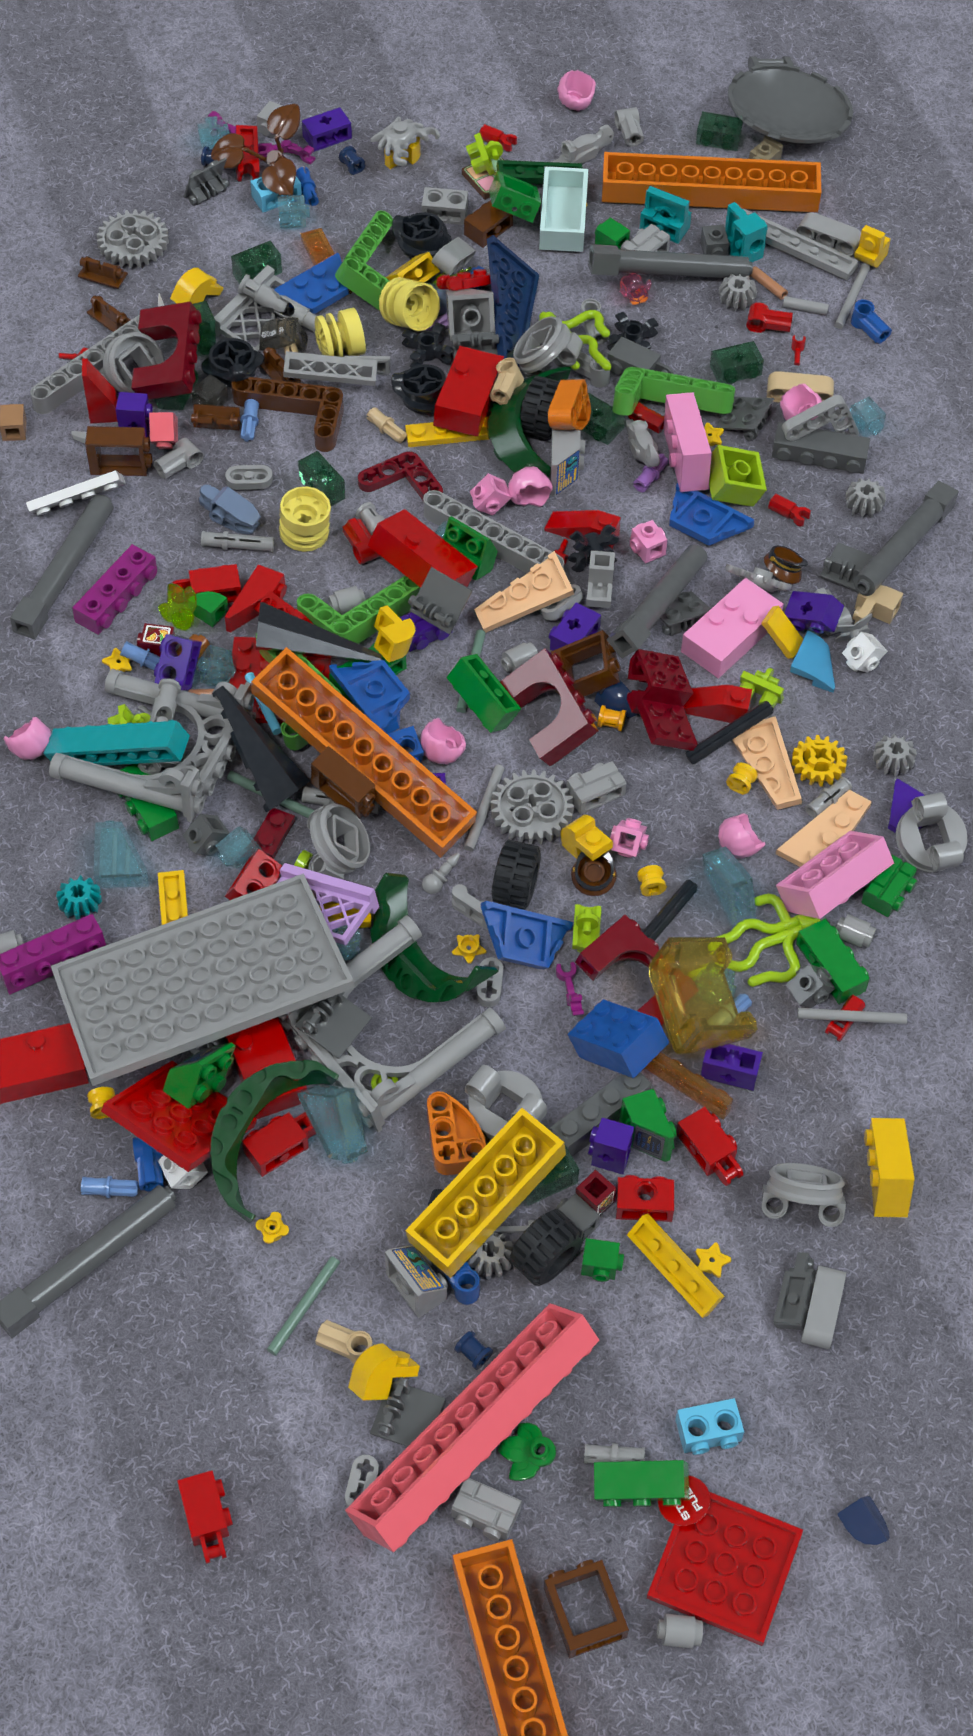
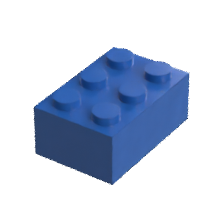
[567,999,670,1078]

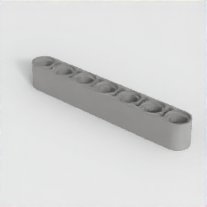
[30,314,141,414]
[423,490,564,573]

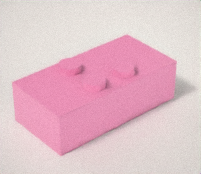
[664,392,712,492]
[681,578,784,679]
[776,831,894,919]

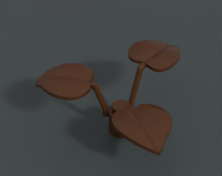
[211,104,301,196]

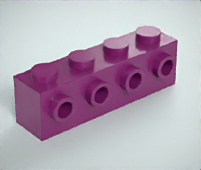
[72,544,157,635]
[0,914,106,995]

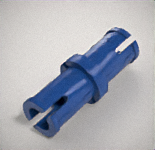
[296,167,319,207]

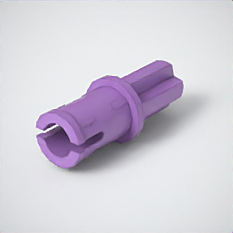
[633,454,668,492]

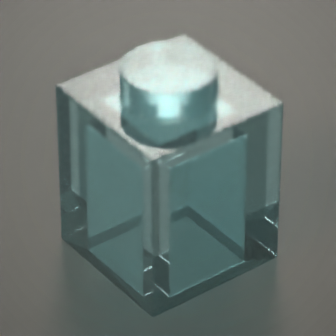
[850,396,886,437]
[215,826,262,869]

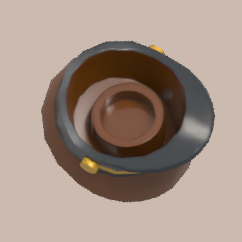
[764,545,808,585]
[571,851,617,896]

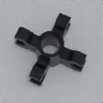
[607,312,659,351]
[402,322,453,367]
[568,524,619,573]

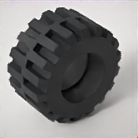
[520,376,560,440]
[492,839,541,910]
[509,1209,585,1286]

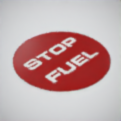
[658,1476,710,1526]

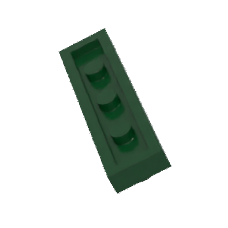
[496,160,583,184]

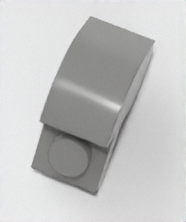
[586,551,615,608]

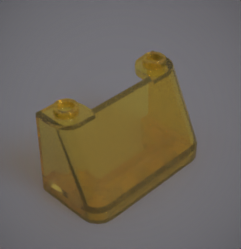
[649,937,758,1054]

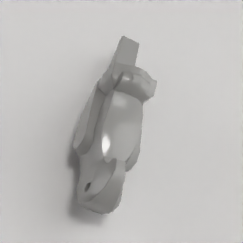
[551,125,614,163]
[625,419,660,468]

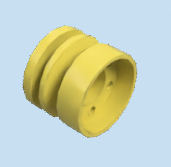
[379,277,440,331]
[315,307,366,357]
[279,486,331,552]

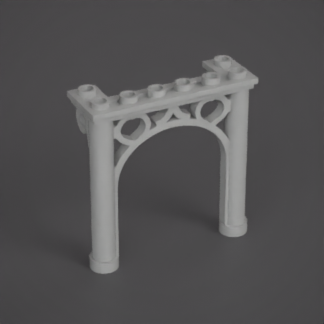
[49,669,256,823]
[279,915,506,1133]

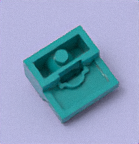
[639,186,692,244]
[725,202,768,262]

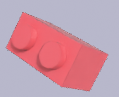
[149,412,178,449]

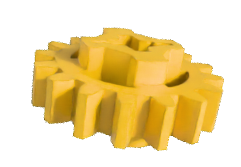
[791,735,847,787]

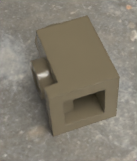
[749,135,783,160]

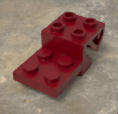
[627,649,698,751]

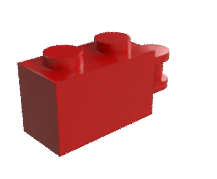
[171,564,241,603]
[676,1107,744,1186]
[242,1110,323,1177]
[177,1470,233,1564]

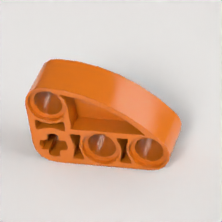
[548,379,591,430]
[427,1091,486,1175]

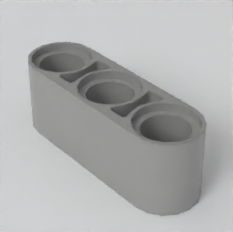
[796,212,861,257]
[431,237,476,276]
[801,1265,846,1350]

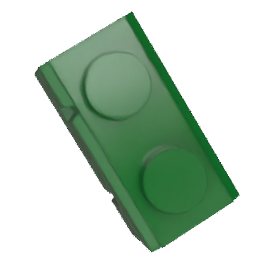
[861,854,918,917]

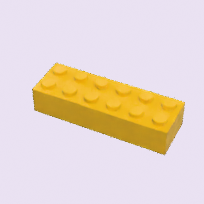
[405,1108,566,1278]

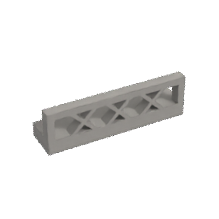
[283,351,378,386]

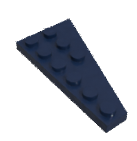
[487,235,539,371]

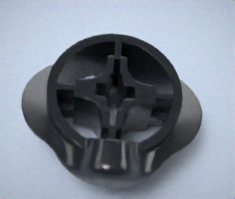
[392,212,452,257]
[201,338,264,387]
[391,364,446,413]

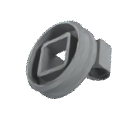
[513,316,583,377]
[99,332,164,393]
[896,792,967,872]
[307,803,370,880]
[465,1065,547,1141]
[761,1163,846,1227]

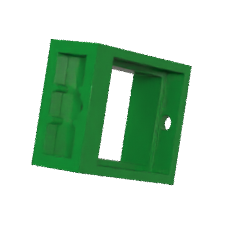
[489,170,541,223]

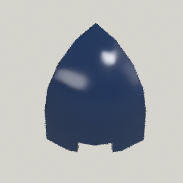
[594,679,638,718]
[837,1496,890,1545]

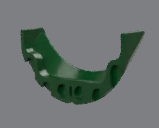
[487,367,571,477]
[370,873,499,1002]
[210,1060,339,1223]

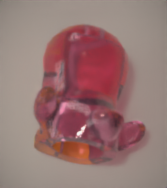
[620,273,652,305]

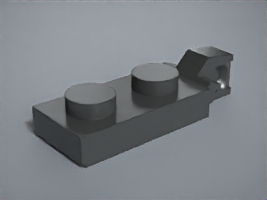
[773,1252,816,1330]

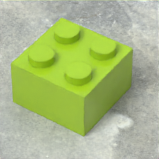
[709,445,767,506]

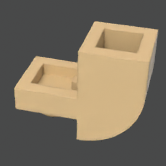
[852,585,903,624]

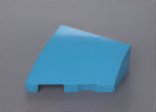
[790,630,835,693]

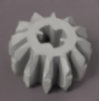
[719,274,757,311]
[845,478,886,517]
[873,733,917,777]
[468,1232,513,1280]

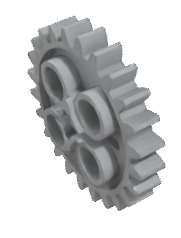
[97,209,169,268]
[490,769,574,845]

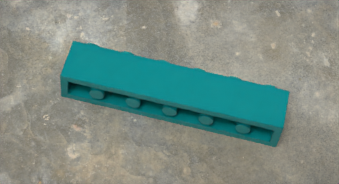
[43,720,190,766]

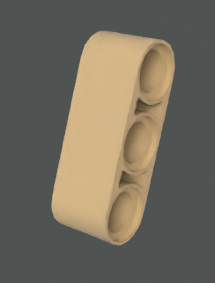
[767,372,834,402]

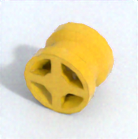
[726,762,758,795]
[637,865,667,896]
[87,1087,115,1119]

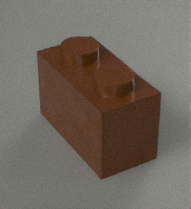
[464,200,513,248]

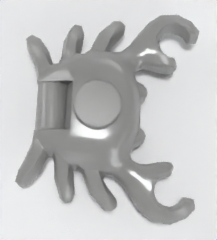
[371,116,440,166]
[725,564,792,592]

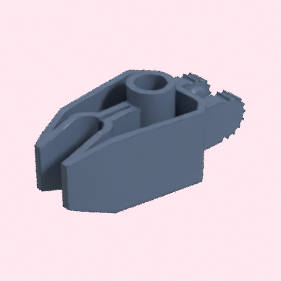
[199,484,261,534]

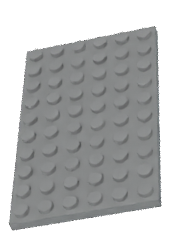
[51,873,355,1086]

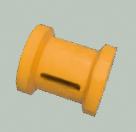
[597,705,627,732]

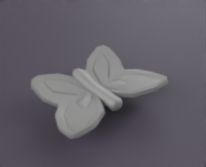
[835,613,873,642]

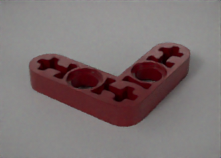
[358,451,443,500]

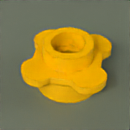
[256,1212,289,1244]

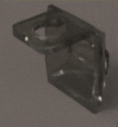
[259,317,308,353]

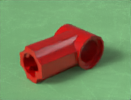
[746,303,793,333]
[342,518,381,565]

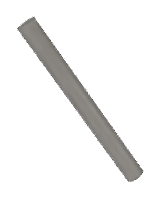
[834,263,870,329]
[464,764,505,852]
[797,1008,907,1024]

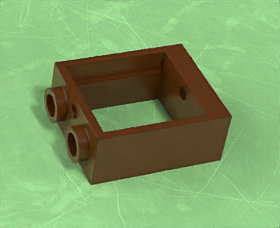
[85,426,152,476]
[551,630,621,697]
[311,746,376,819]
[543,1559,629,1659]

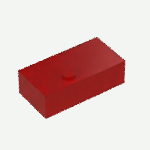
[433,346,504,437]
[367,509,478,588]
[224,1017,308,1119]
[0,1023,89,1104]

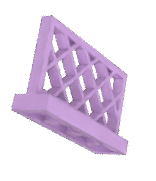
[277,863,379,945]

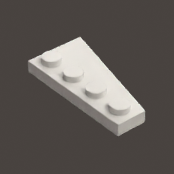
[26,470,126,516]

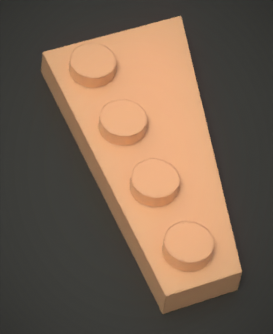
[474,551,574,633]
[732,716,802,810]
[776,790,872,867]

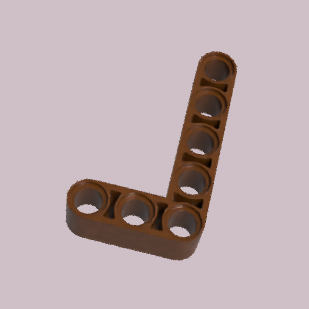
[232,377,344,452]

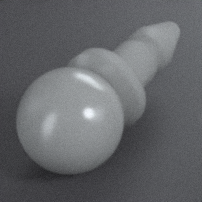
[422,853,460,894]

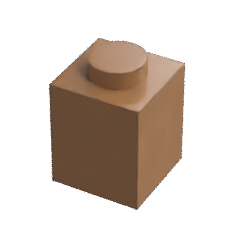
[0,404,27,441]

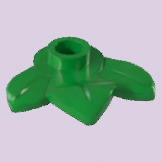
[497,1423,556,1481]

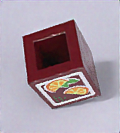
[137,623,175,657]
[576,1169,616,1215]

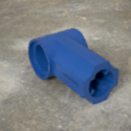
[851,299,892,344]
[133,1137,164,1192]
[443,1261,480,1305]

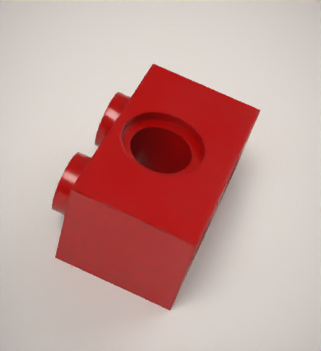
[616,1175,674,1222]

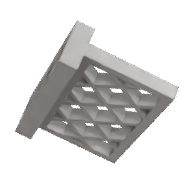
[212,265,295,352]

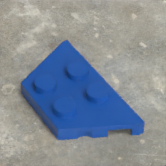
[274,253,349,314]
[669,483,754,546]
[329,660,410,731]
[480,901,573,970]

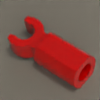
[479,124,517,152]
[768,493,811,527]

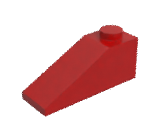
[82,358,118,424]
[544,510,621,549]
[225,564,287,633]
[683,685,753,723]

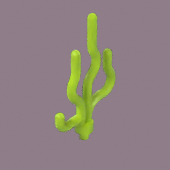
[539,310,612,371]
[688,893,820,987]

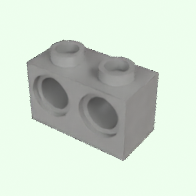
[421,187,468,225]

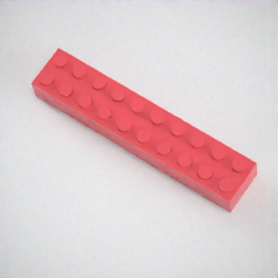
[345,1303,599,1552]

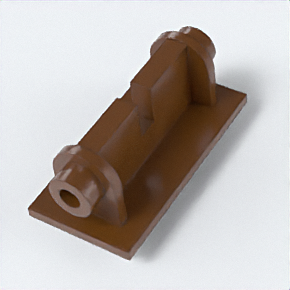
[78,256,128,289]
[87,295,130,332]
[261,347,302,383]
[191,404,240,431]

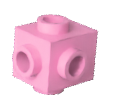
[470,473,511,515]
[629,520,667,564]
[610,818,649,857]

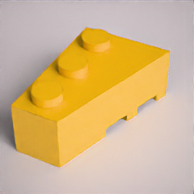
[864,1118,915,1217]

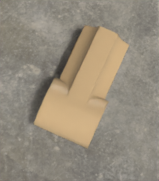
[490,358,524,405]
[315,1320,373,1364]

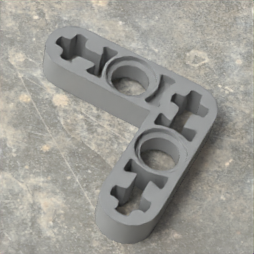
[781,395,859,441]

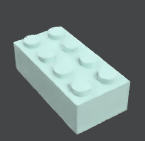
[539,167,588,252]

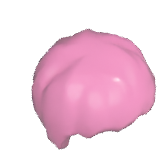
[557,70,596,111]
[780,384,822,421]
[508,466,553,507]
[4,717,51,760]
[420,718,466,765]
[718,813,765,859]

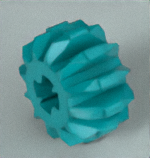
[56,875,102,920]

